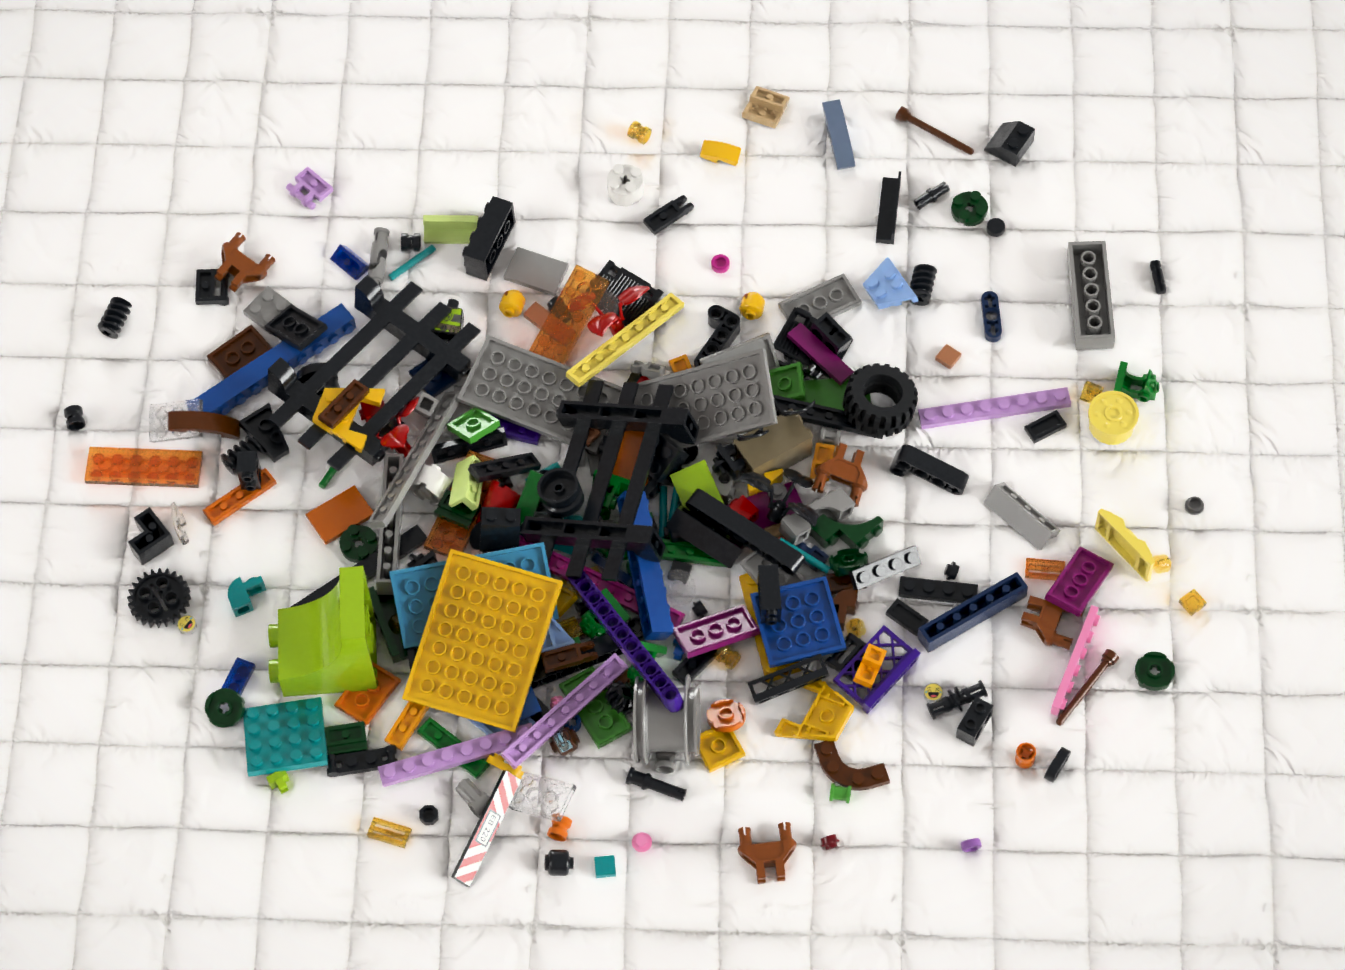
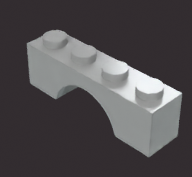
[779,488,856,546]

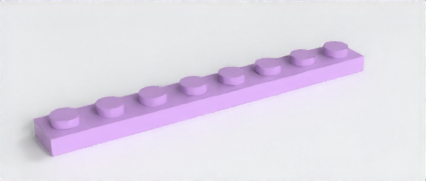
[918,387,1071,429]
[501,653,628,770]
[378,723,532,787]

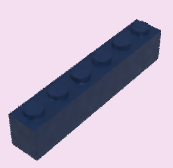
[918,572,1028,653]

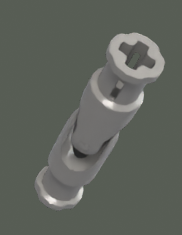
[368,227,390,288]

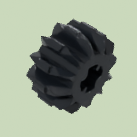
[605,680,634,715]

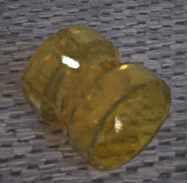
[627,121,652,145]
[714,645,742,670]

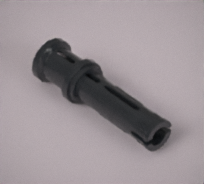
[625,767,687,802]

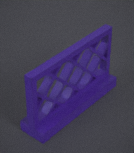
[833,625,921,714]

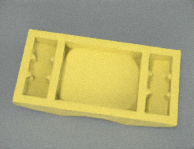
[1095,508,1154,582]

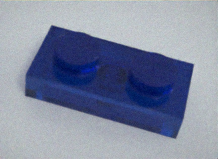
[222,657,256,696]

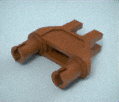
[214,232,276,292]
[811,442,868,507]
[1020,595,1085,650]
[737,822,797,884]

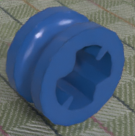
[564,715,581,732]

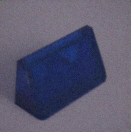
[330,244,369,280]

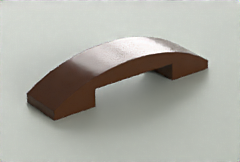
[167,411,240,440]

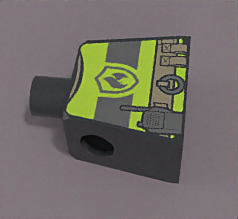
[431,299,464,342]

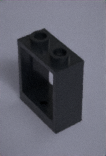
[757,564,782,625]

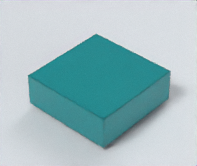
[594,855,616,878]

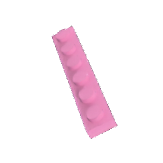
[1051,605,1100,716]

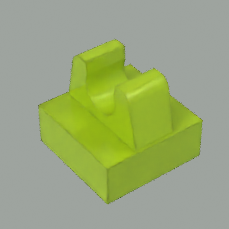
[266,771,289,794]

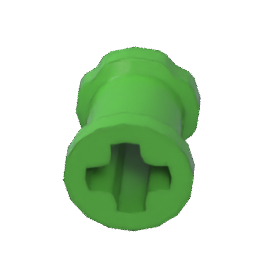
[829,783,852,804]

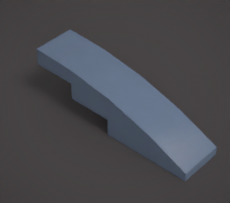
[822,99,856,170]

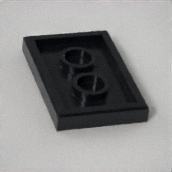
[264,304,328,351]

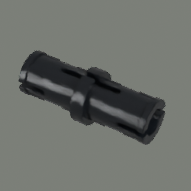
[913,181,950,210]

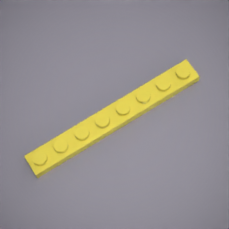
[566,293,684,387]

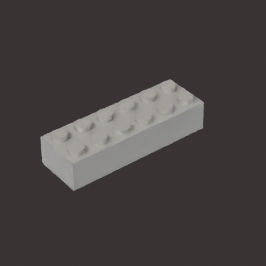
[1067,241,1115,350]

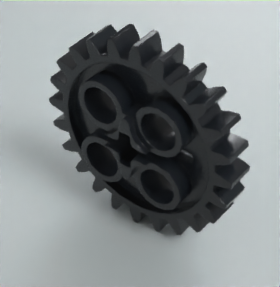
[127,568,191,629]

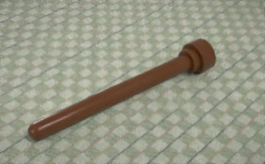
[895,106,974,155]
[1056,649,1119,726]

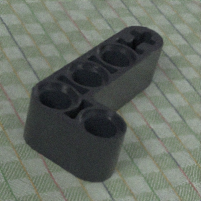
[694,305,740,367]
[889,444,969,495]

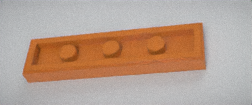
[203,468,277,526]

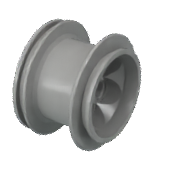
[633,674,701,765]

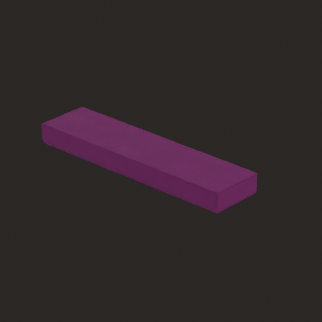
[787,322,854,386]

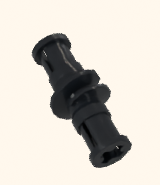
[926,680,988,720]

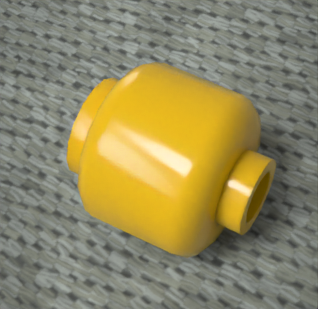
[499,290,526,318]
[739,292,765,320]

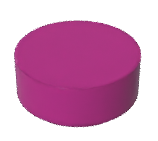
[711,254,730,273]

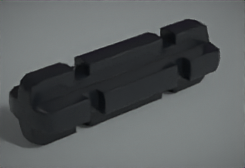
[1150,260,1166,294]

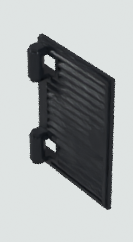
[585,260,664,326]
[773,307,854,378]

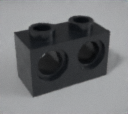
[810,312,852,356]
[237,451,261,491]
[956,697,994,747]

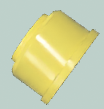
[1088,391,1139,445]

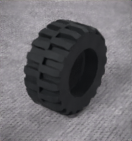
[843,363,918,437]

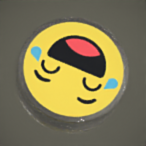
[177,615,197,635]
[923,683,943,704]

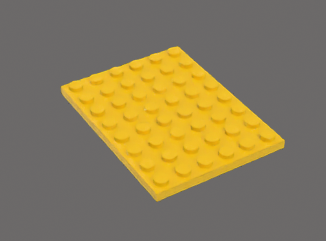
[402,549,563,733]

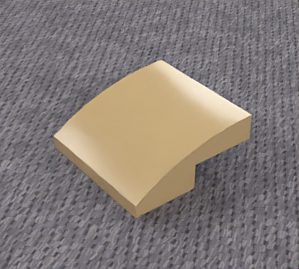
[742,86,790,129]

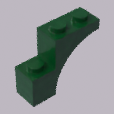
[809,514,884,549]

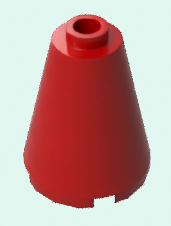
[476,480,520,524]

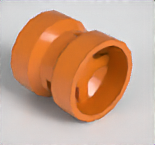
[1015,742,1036,769]
[547,814,572,842]

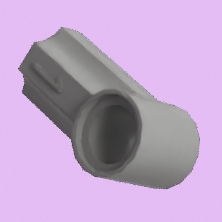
[455,778,490,818]

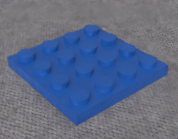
[750,576,847,668]

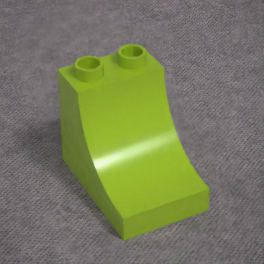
[268,566,378,697]

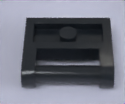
[195,269,230,306]
[825,633,867,682]

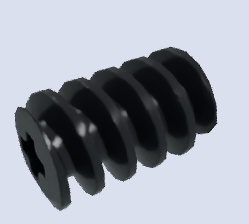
[909,264,937,306]
[97,297,132,339]
[221,436,264,475]

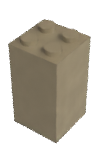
[733,408,813,476]

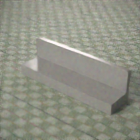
[984,482,1061,550]

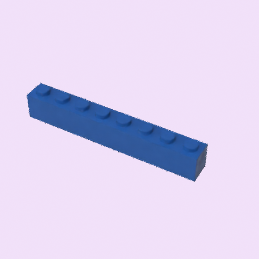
[617,491,674,640]

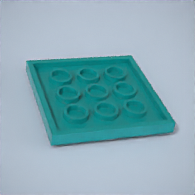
[243,697,328,777]

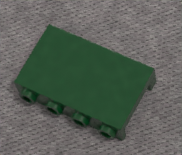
[369,586,418,664]

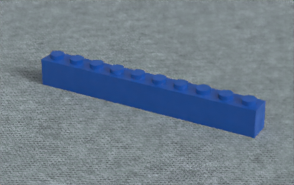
[187,303,356,415]

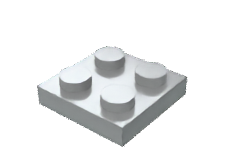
[243,286,295,334]

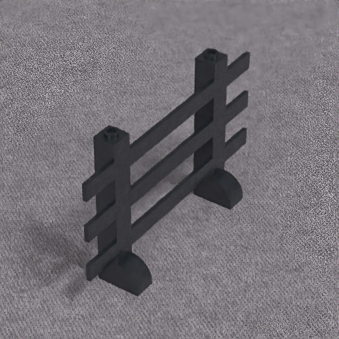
[268,275,481,472]
[520,380,700,582]

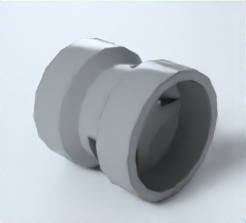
[655,752,676,774]

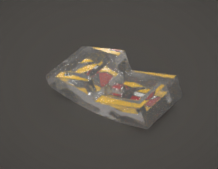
[171,502,189,546]

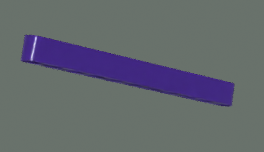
[568,570,684,713]

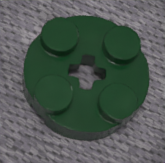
[951,191,988,226]
[339,524,378,563]
[829,548,869,577]
[1134,651,1175,691]
[205,688,245,728]

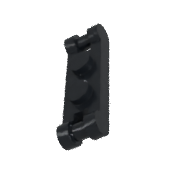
[327,745,398,777]

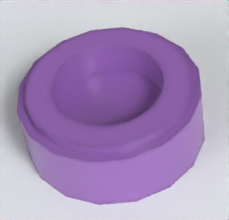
[960,838,982,852]

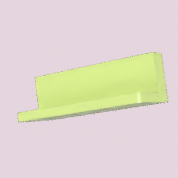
[423,215,479,244]
[449,455,483,511]

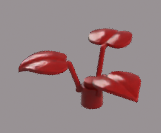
[567,285,650,337]
[375,396,419,458]

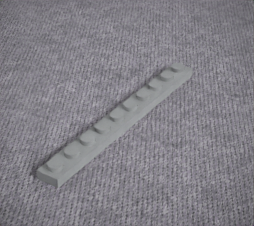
[367,391,460,528]

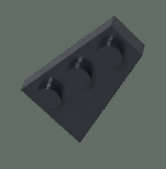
[239,403,289,463]

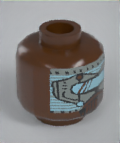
[549,726,580,756]

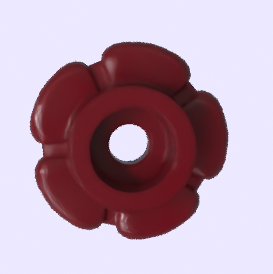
[820,834,840,850]

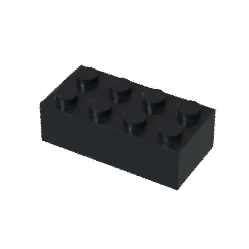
[462,196,516,281]

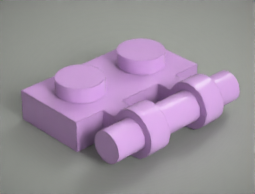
[286,166,333,210]

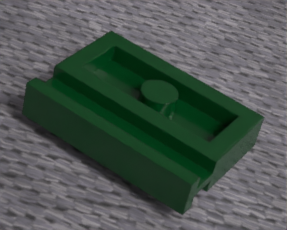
[434,490,481,530]
[324,721,368,755]

